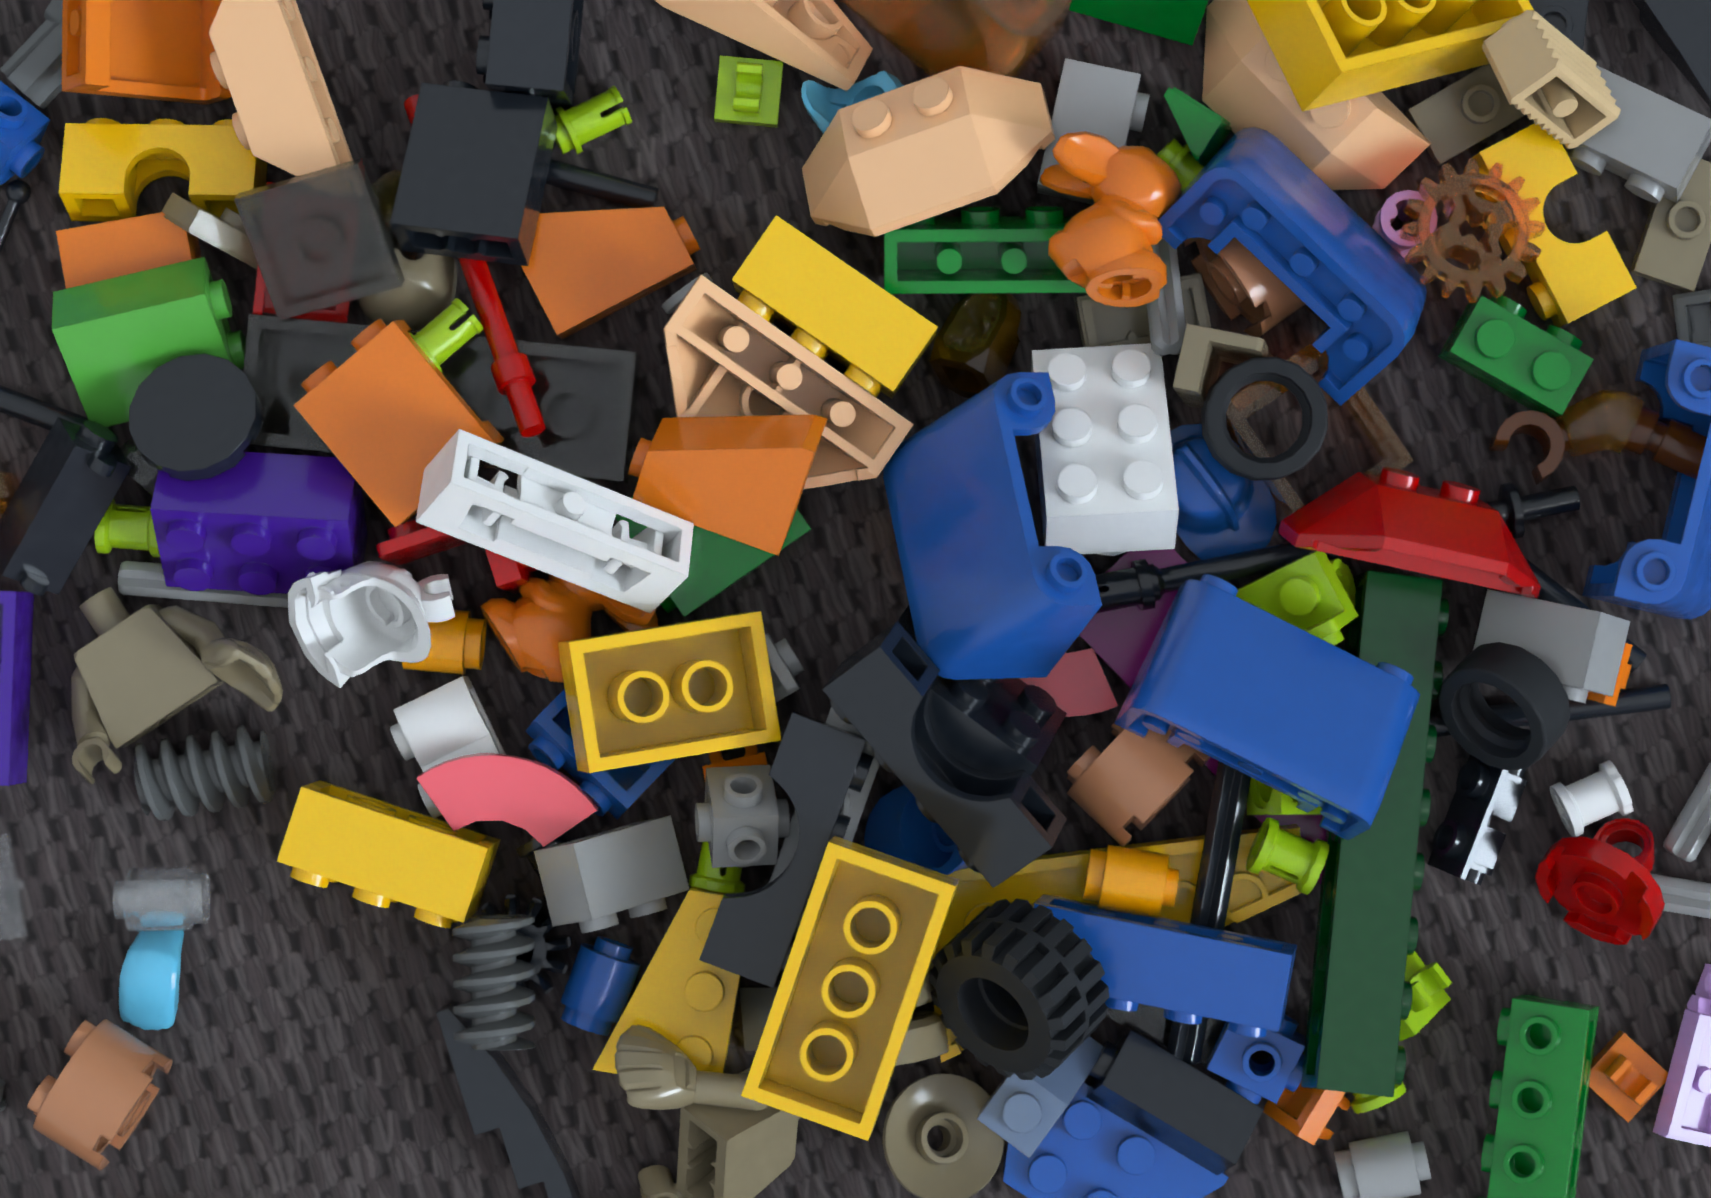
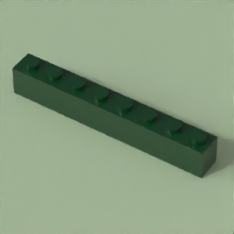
[1301,571,1449,1097]

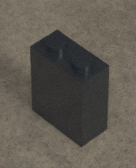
[390,80,558,266]

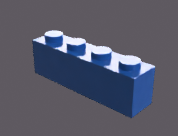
[1034,894,1297,1038]

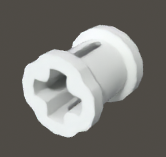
[1550,760,1634,837]

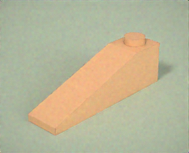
[655,0,873,91]

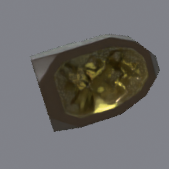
[929,293,1021,398]

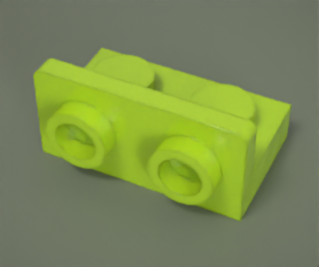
[1236,551,1359,646]

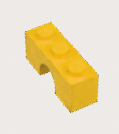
[59,118,267,223]
[1468,123,1637,327]

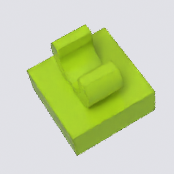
[714,55,784,128]
[1399,952,1452,1041]

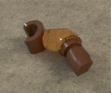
[1489,390,1707,485]

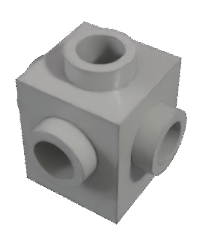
[695,765,790,868]

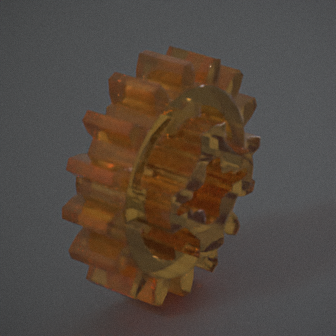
[1400,158,1545,303]

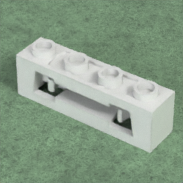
[416,429,694,613]

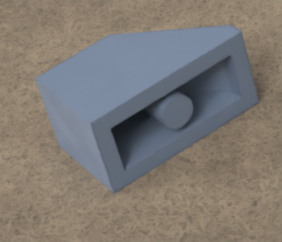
[977,1036,1103,1158]

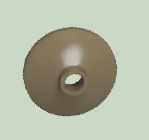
[883,1074,1004,1198]

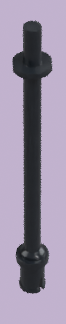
[1095,482,1580,613]

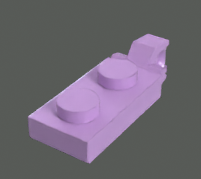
[1653,963,1711,1147]

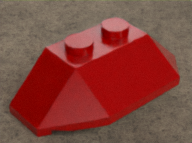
[1278,467,1541,599]

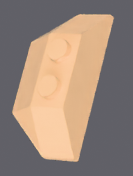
[209,0,366,195]
[1202,0,1431,190]
[802,66,1055,237]
[663,275,914,490]

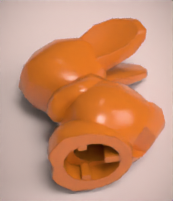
[1039,131,1182,307]
[480,574,658,683]

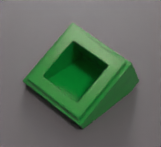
[1164,87,1232,166]

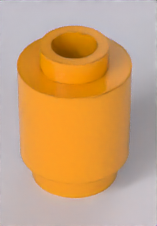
[402,610,487,675]
[1083,845,1180,918]

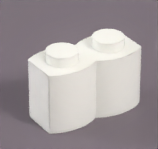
[390,676,506,825]

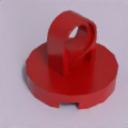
[1535,818,1665,945]

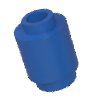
[560,936,641,1036]

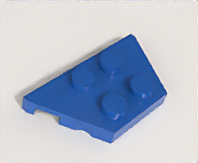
[1002,1081,1229,1198]

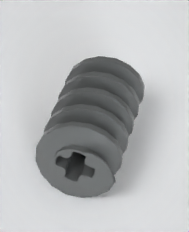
[134,725,276,821]
[452,914,536,1051]

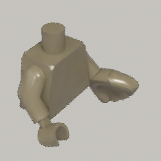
[71,587,283,784]
[615,1025,801,1198]

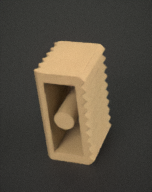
[1482,10,1621,149]

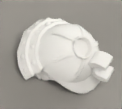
[288,561,455,688]

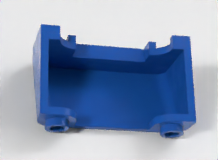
[1158,127,1427,406]
[1582,339,1711,619]
[883,372,1102,680]
[1114,574,1420,840]

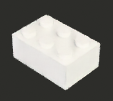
[1031,343,1179,554]

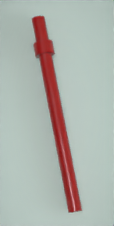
[404,94,546,438]

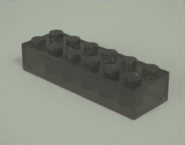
[243,314,641,484]

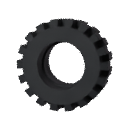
[929,899,1109,1080]

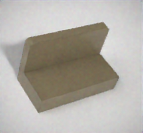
[1173,323,1273,409]

